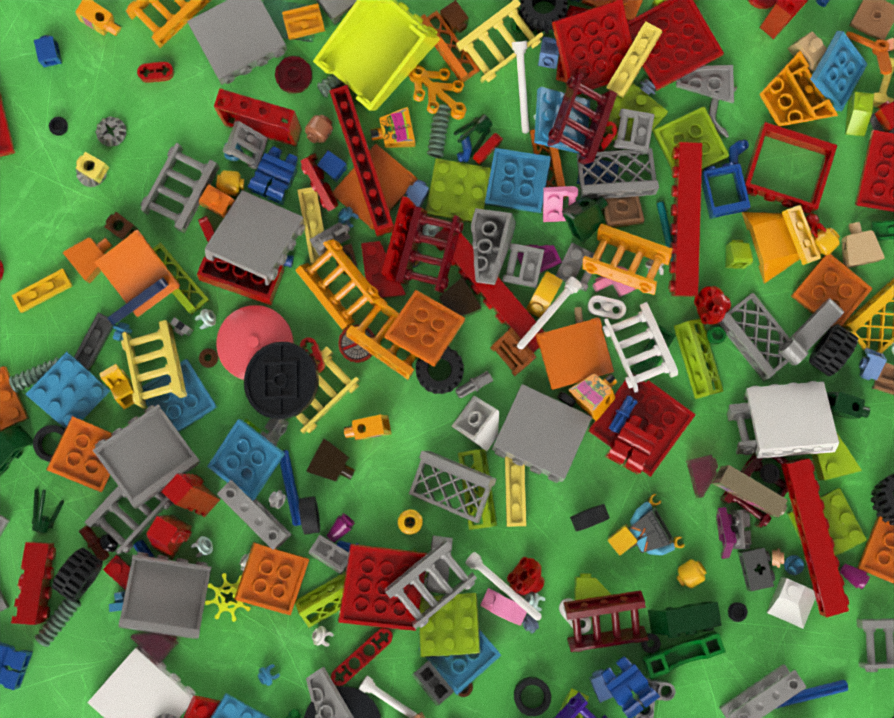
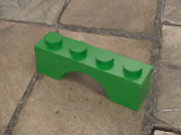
[641,631,726,679]

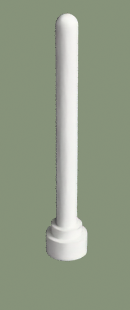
[512,41,529,134]
[517,277,582,349]
[465,552,542,620]
[358,675,417,718]

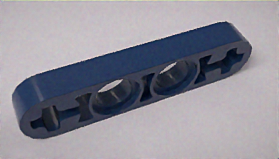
[107,277,169,325]

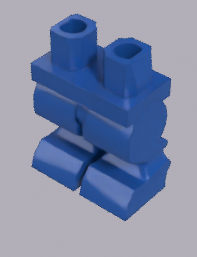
[248,146,298,205]
[0,642,33,690]
[601,656,660,718]

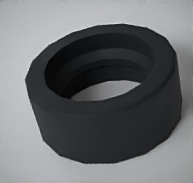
[33,425,65,462]
[299,496,320,535]
[570,504,610,531]
[514,677,551,717]

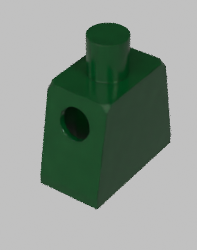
[562,196,608,243]
[827,391,870,419]

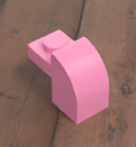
[592,266,636,298]
[480,588,527,626]

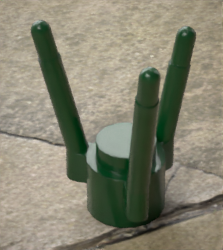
[454,114,493,158]
[32,489,64,533]

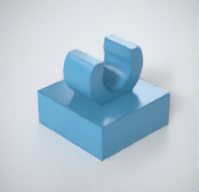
[109,591,125,612]

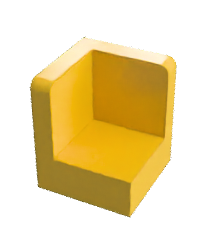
[607,524,637,556]

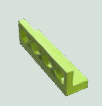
[153,242,209,315]
[674,319,723,399]
[458,449,497,530]
[295,572,346,628]

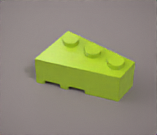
[811,433,862,481]

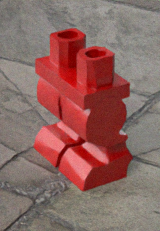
[605,415,658,475]

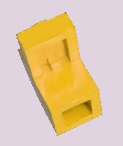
[526,271,563,318]
[99,364,135,410]

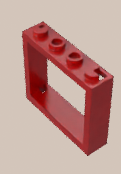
[760,0,809,40]
[214,88,302,147]
[744,122,838,214]

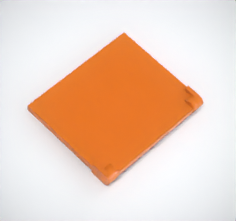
[333,144,418,230]
[95,229,180,318]
[536,317,614,390]

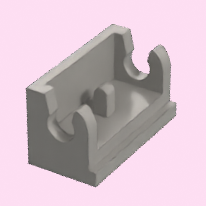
[309,535,349,574]

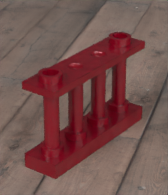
[547,72,617,165]
[395,206,464,293]
[720,452,788,528]
[563,590,648,652]

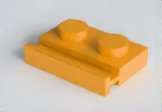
[282,3,325,40]

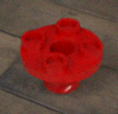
[694,286,731,324]
[507,557,545,596]

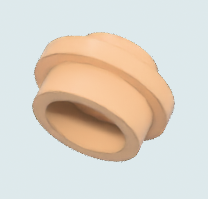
[772,548,784,568]

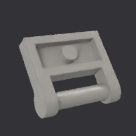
[614,109,654,153]
[223,121,268,169]
[503,243,544,288]
[556,243,602,291]

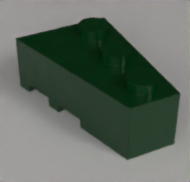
[0,425,33,476]
[648,601,722,638]

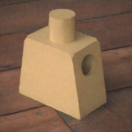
[787,32,827,74]
[841,222,885,268]

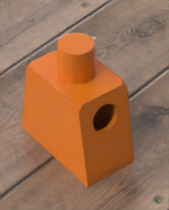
[199,184,235,218]
[62,237,113,283]

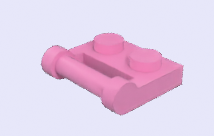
[542,186,578,222]

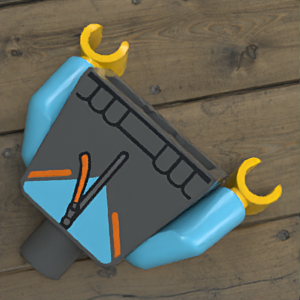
[628,494,685,556]

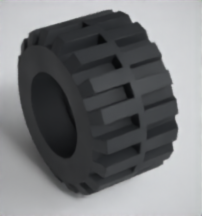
[520,0,568,34]
[809,324,858,377]
[416,346,464,394]
[871,474,894,526]
[52,548,103,602]

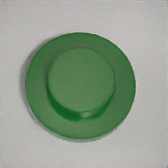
[707,325,726,345]

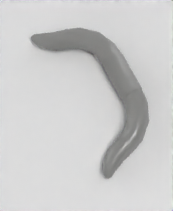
[709,87,737,138]

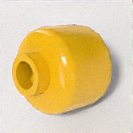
[216,170,245,196]
[813,227,840,255]
[397,509,423,535]
[677,559,707,589]

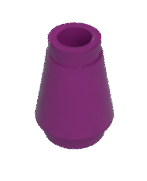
[327,513,355,542]
[839,563,870,590]

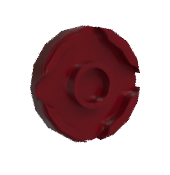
[275,56,313,94]

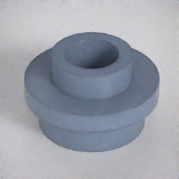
[640,79,656,95]
[522,614,539,634]

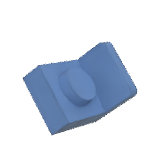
[538,37,559,69]

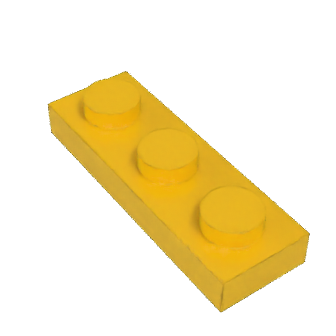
[782,205,821,265]
[11,268,73,313]

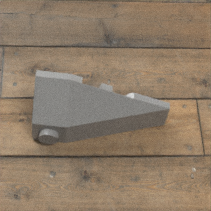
[471,208,516,285]

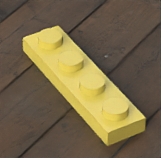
[606,21,662,98]
[297,187,330,265]
[505,457,526,527]

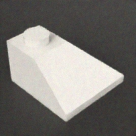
[452,396,499,451]
[767,577,816,628]

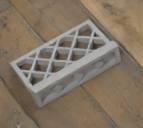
[576,148,659,200]
[717,293,789,381]
[409,451,497,523]

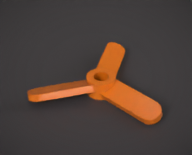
[846,31,894,75]

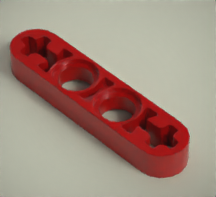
[331,628,393,686]

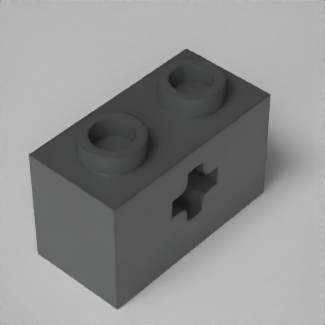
[738,547,775,592]
[411,661,454,705]

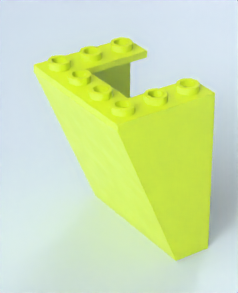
[313,0,441,111]

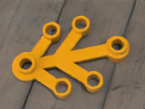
[409,65,467,120]

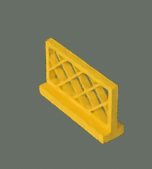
[842,278,894,354]

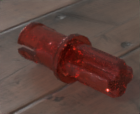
[79,525,109,561]

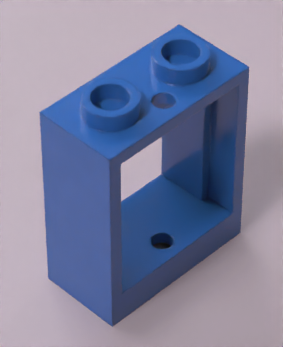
[701,162,751,219]

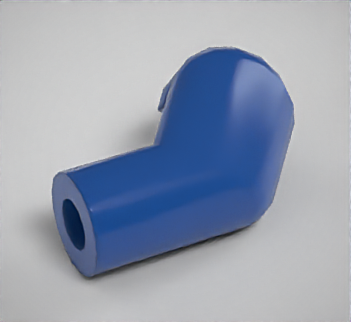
[457,134,472,163]
[729,140,749,165]

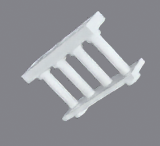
[603,302,678,393]

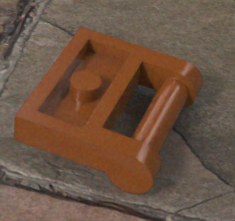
[490,328,537,377]

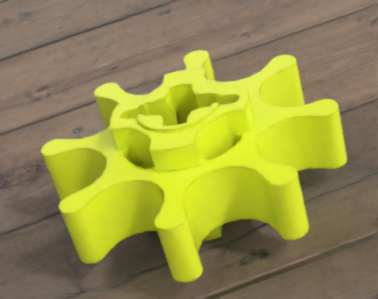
[205,573,251,622]

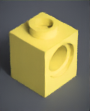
[76,152,110,184]

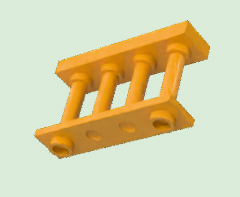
[126,0,212,48]
[582,224,673,295]
[295,239,381,330]
[346,298,417,380]

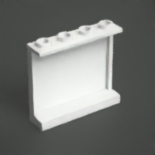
[744,381,839,458]
[87,646,196,718]

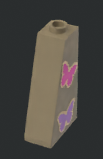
[712,465,788,517]

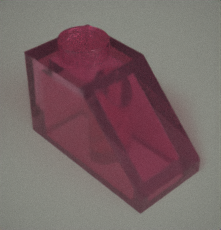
[686,455,718,498]
[130,632,179,664]

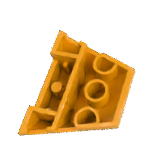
[759,51,838,127]
[742,212,800,284]

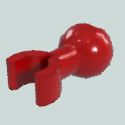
[805,213,827,238]

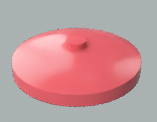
[216,305,294,380]

